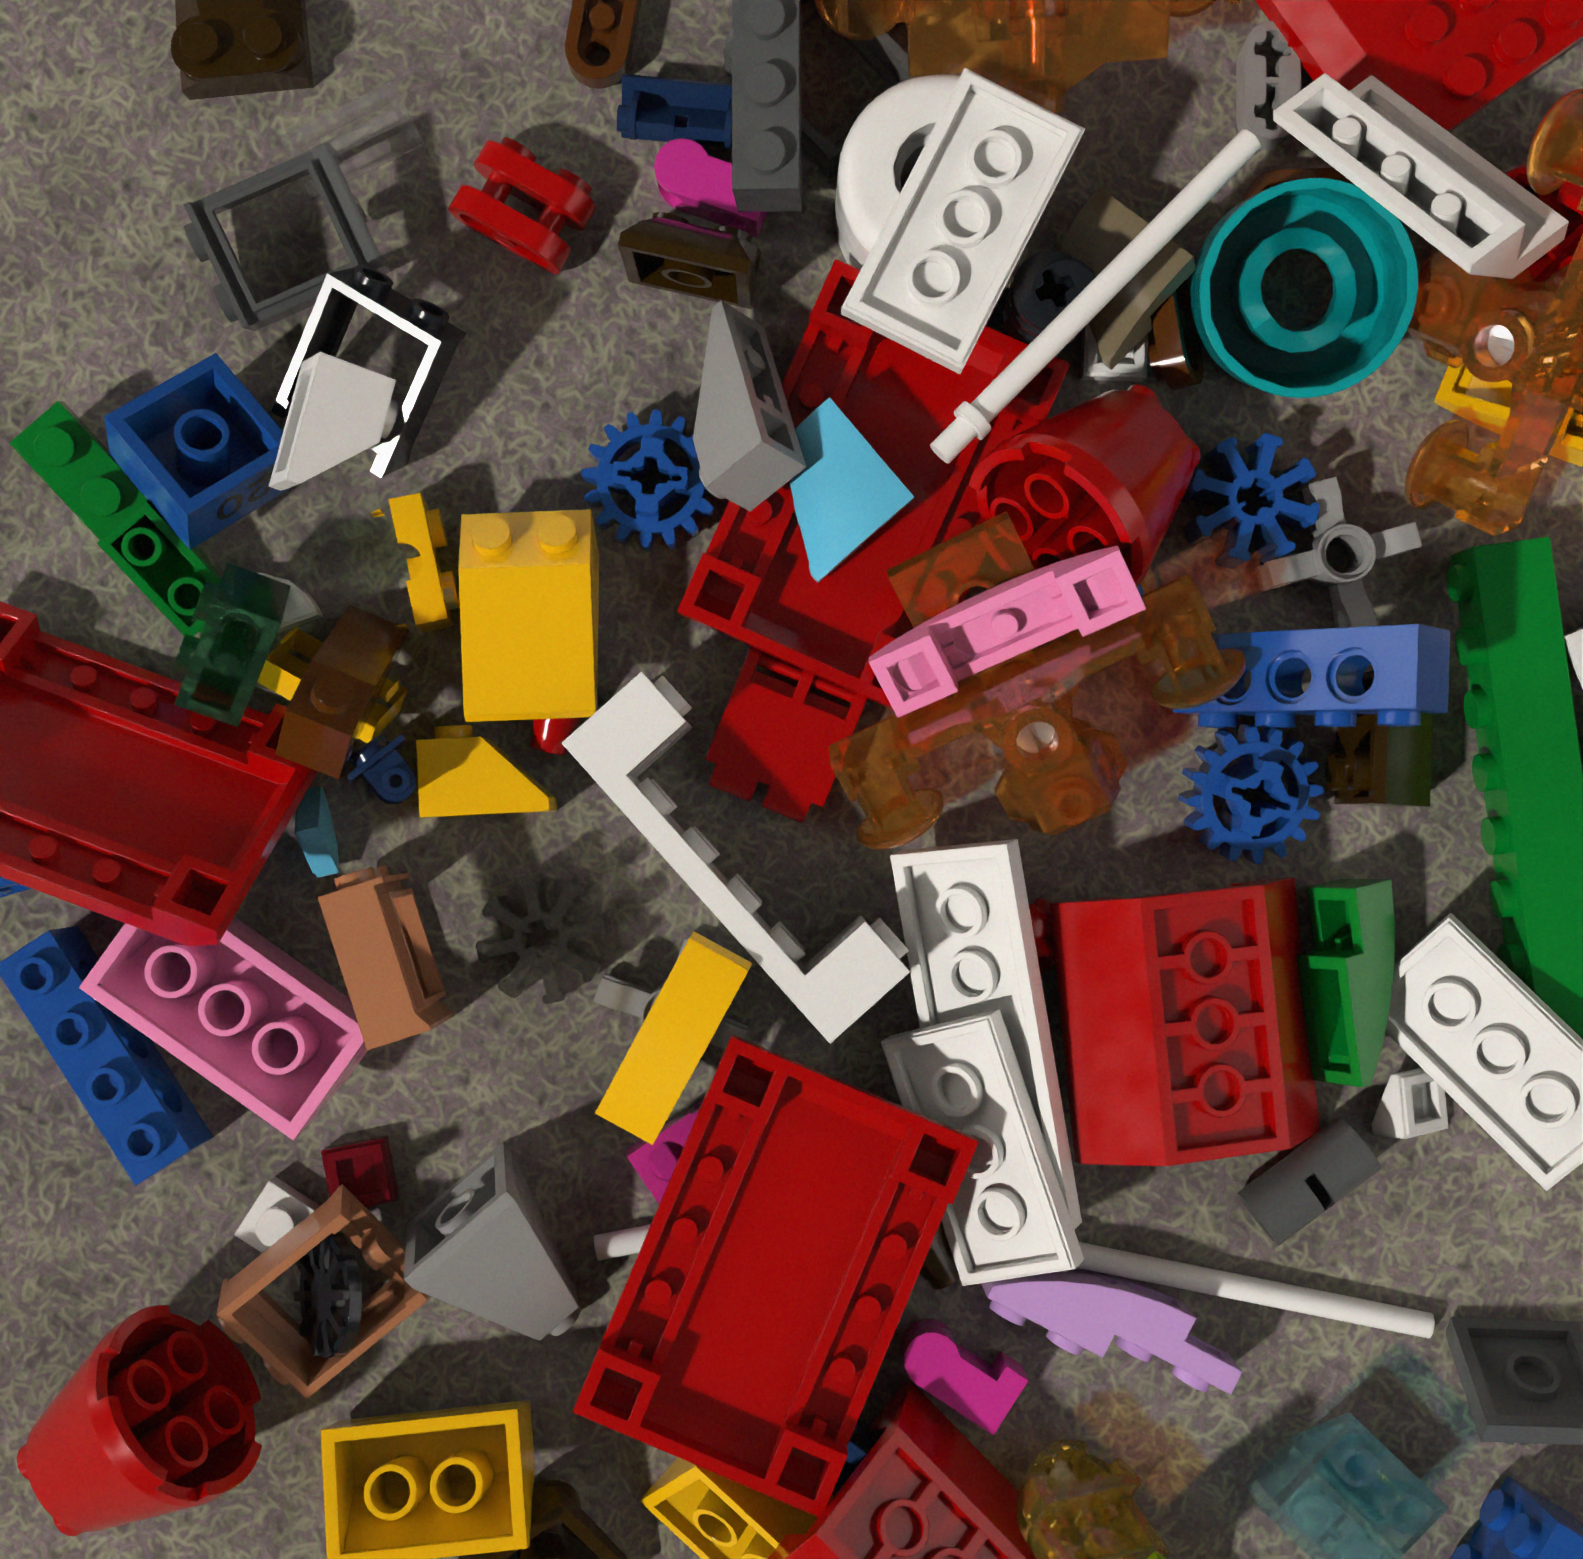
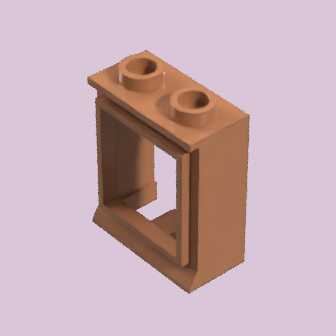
[318,865,455,1051]
[217,1184,428,1399]

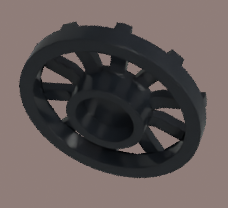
[294,1232,362,1358]

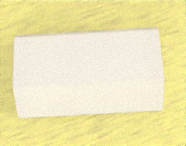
[1273,73,1569,279]

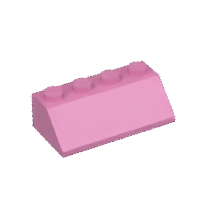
[79,916,368,1141]

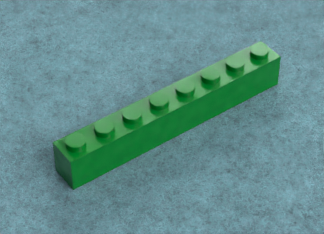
[1446,537,1583,1039]

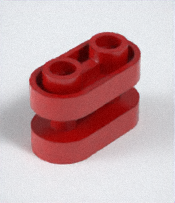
[448,137,597,274]

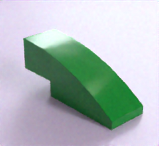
[1297,879,1395,1087]

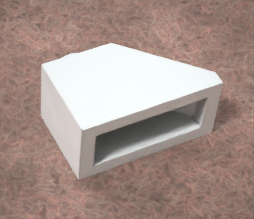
[268,352,398,491]

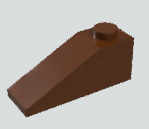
[275,605,409,780]

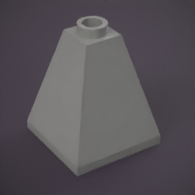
[404,1142,581,1341]

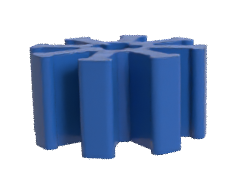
[1181,433,1320,569]

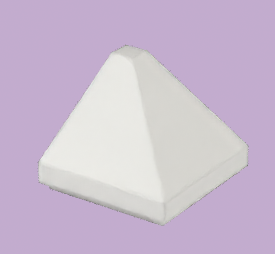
[1372,1068,1448,1139]

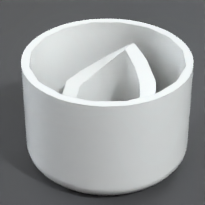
[835,73,1026,272]

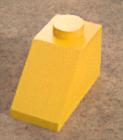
[416,725,557,817]

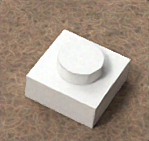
[234,1177,320,1270]

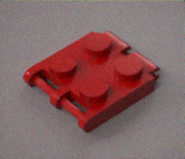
[705,647,867,824]

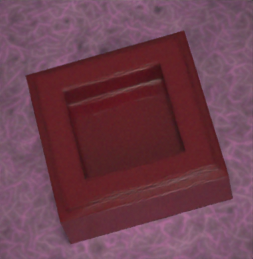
[321,1135,399,1207]

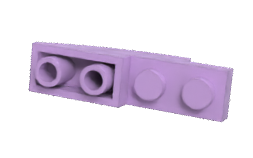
[981,1268,1243,1395]

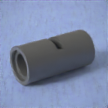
[1237,1117,1381,1246]

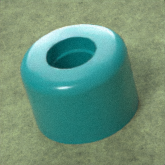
[1189,178,1418,398]

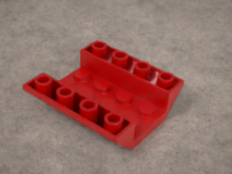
[1049,877,1320,1166]
[768,1381,1083,1559]

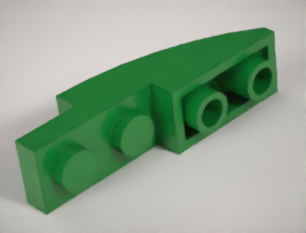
[9,401,238,641]

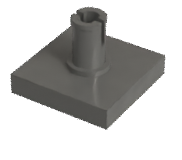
[1446,1317,1583,1445]

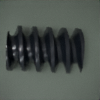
[999,250,1095,352]

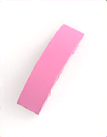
[868,546,1146,718]

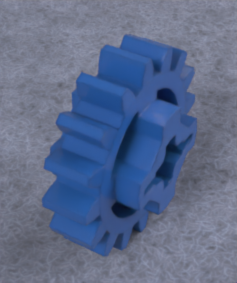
[581,409,715,552]
[1179,723,1324,864]

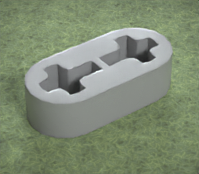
[1236,21,1301,150]

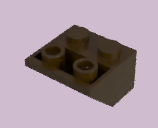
[1325,670,1433,807]

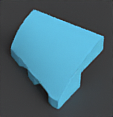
[789,397,914,583]

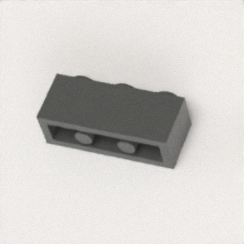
[732,0,803,212]

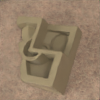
[1060,187,1196,370]

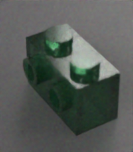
[172,562,291,727]

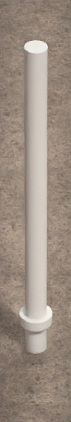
[930,129,1261,464]
[1062,1242,1435,1339]

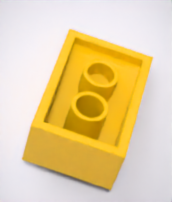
[458,509,599,722]

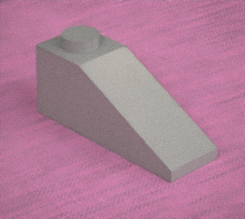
[693,300,806,512]

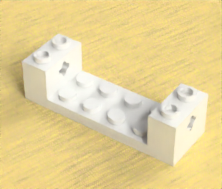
[562,672,910,1044]

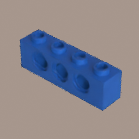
[1173,624,1450,728]
[0,926,214,1186]

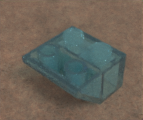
[1245,1412,1449,1559]

